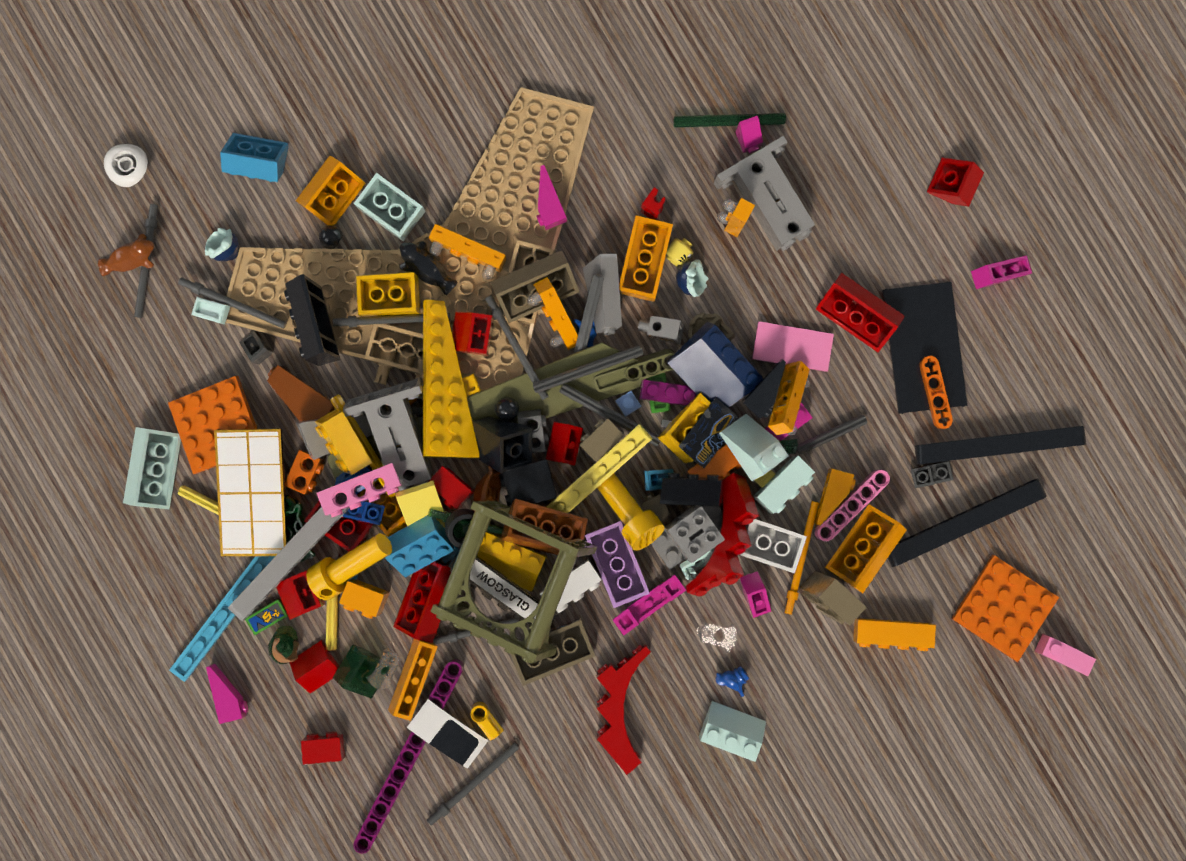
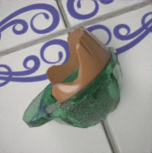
[268,625,299,664]

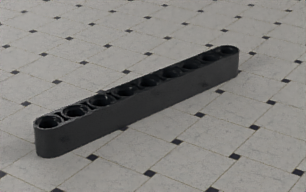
[914,426,1087,464]
[888,479,1047,567]

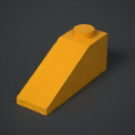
[814,469,856,526]

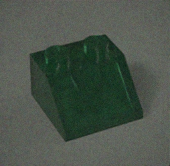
[333,645,392,699]

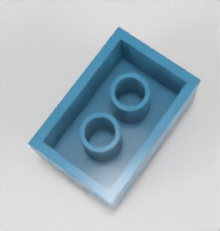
[385,513,454,578]

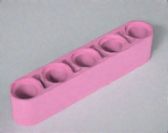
[814,470,890,541]

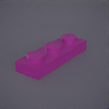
[640,380,697,406]

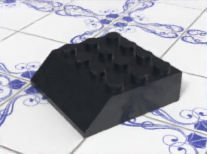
[284,274,341,366]

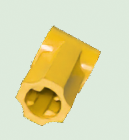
[471,702,504,741]

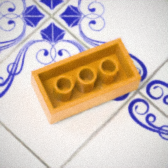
[619,215,673,302]
[825,504,906,594]

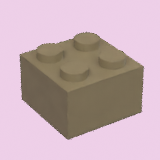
[580,419,624,463]

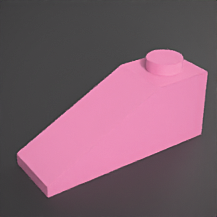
[1035,634,1096,676]

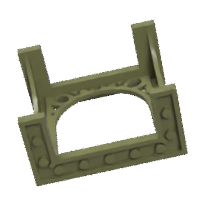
[431,500,598,663]

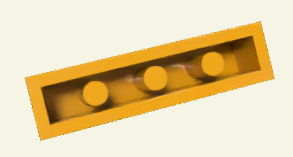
[853,618,936,651]
[388,639,438,721]

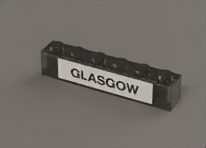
[449,549,558,627]

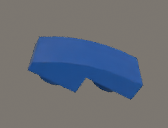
[342,501,385,525]

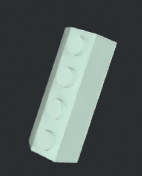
[123,427,181,510]

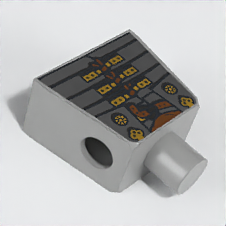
[638,316,684,344]

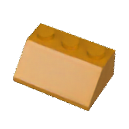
[296,156,366,225]

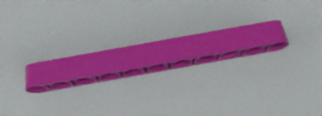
[353,659,464,854]

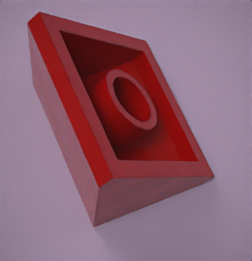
[289,640,343,694]

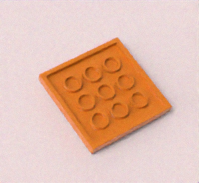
[168,376,257,475]
[951,555,1059,662]

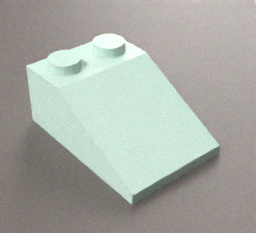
[719,414,789,481]

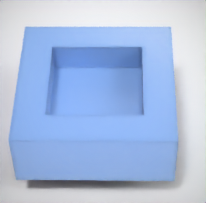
[615,391,642,417]

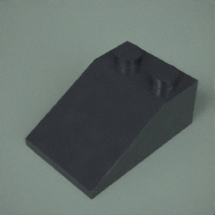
[743,359,786,419]

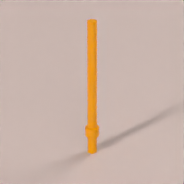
[784,501,819,615]

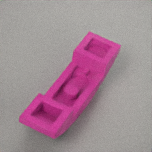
[612,574,686,636]

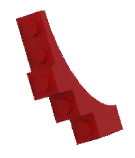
[685,473,759,596]
[596,644,651,775]

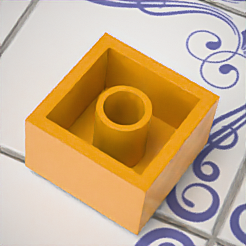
[339,579,390,619]

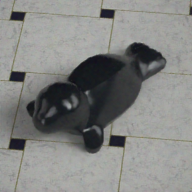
[399,241,458,296]

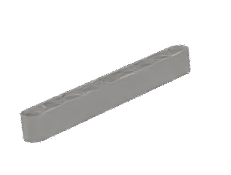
[228,493,350,622]

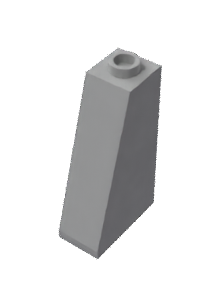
[583,254,622,335]
[296,414,373,460]

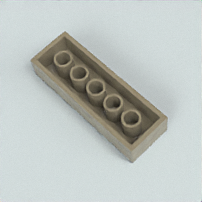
[800,571,867,626]

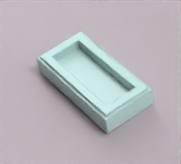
[191,297,230,325]

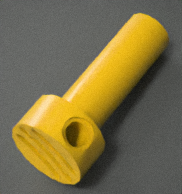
[597,473,665,551]
[306,533,392,601]

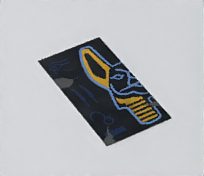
[679,397,739,469]

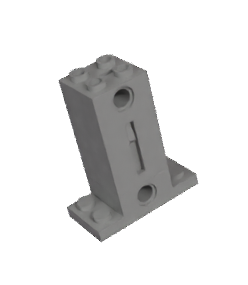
[714,136,815,251]
[343,377,432,491]
[652,505,725,569]

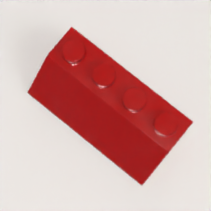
[816,272,905,352]
[393,560,453,643]

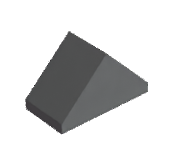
[239,330,274,365]

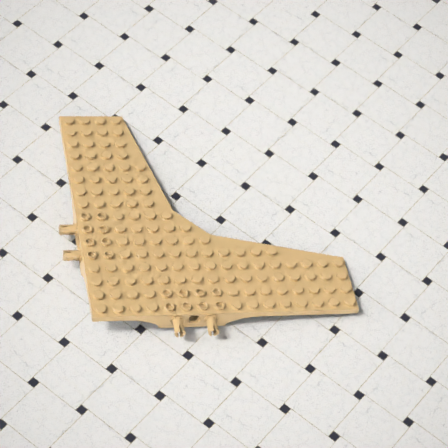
[224,87,594,395]

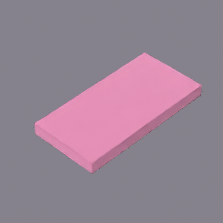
[752,321,834,372]

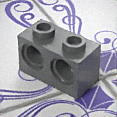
[518,409,549,453]

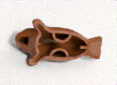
[98,234,154,276]
[470,466,501,520]

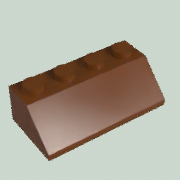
[501,499,588,555]

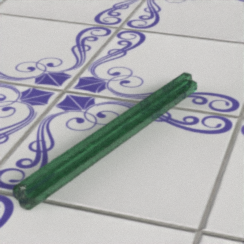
[673,113,786,128]

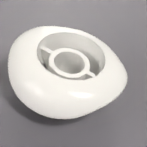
[104,144,148,187]

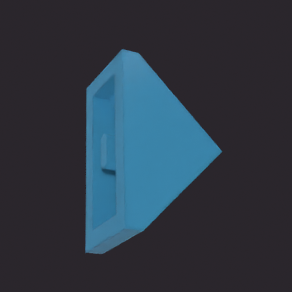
[643,469,673,490]

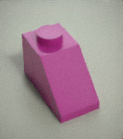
[735,116,763,154]
[740,571,771,618]

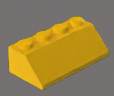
[475,531,547,592]

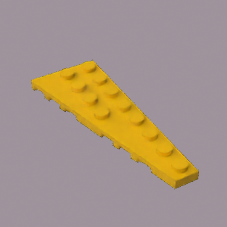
[423,299,479,458]

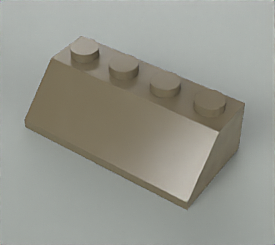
[490,250,579,323]

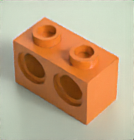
[285,450,324,495]

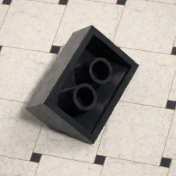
[660,473,723,506]

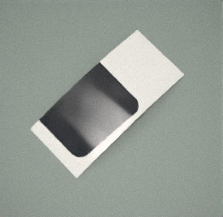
[407,699,488,769]

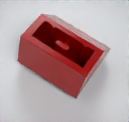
[452,312,494,356]
[276,570,326,620]

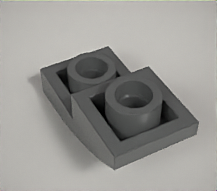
[911,461,953,488]

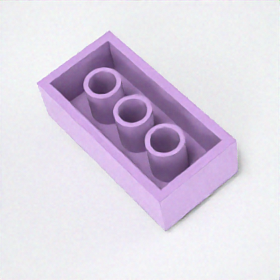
[585,521,650,608]

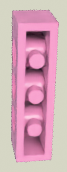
[317,463,402,518]

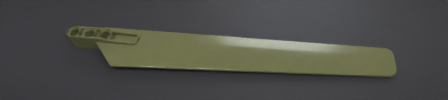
[328,342,675,480]

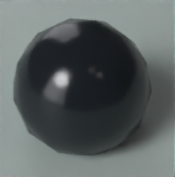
[319,225,343,249]
[495,397,519,421]

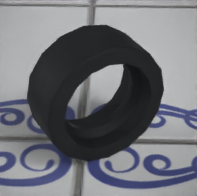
[445,509,474,548]

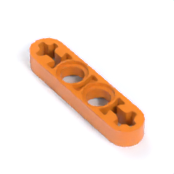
[920,356,953,429]

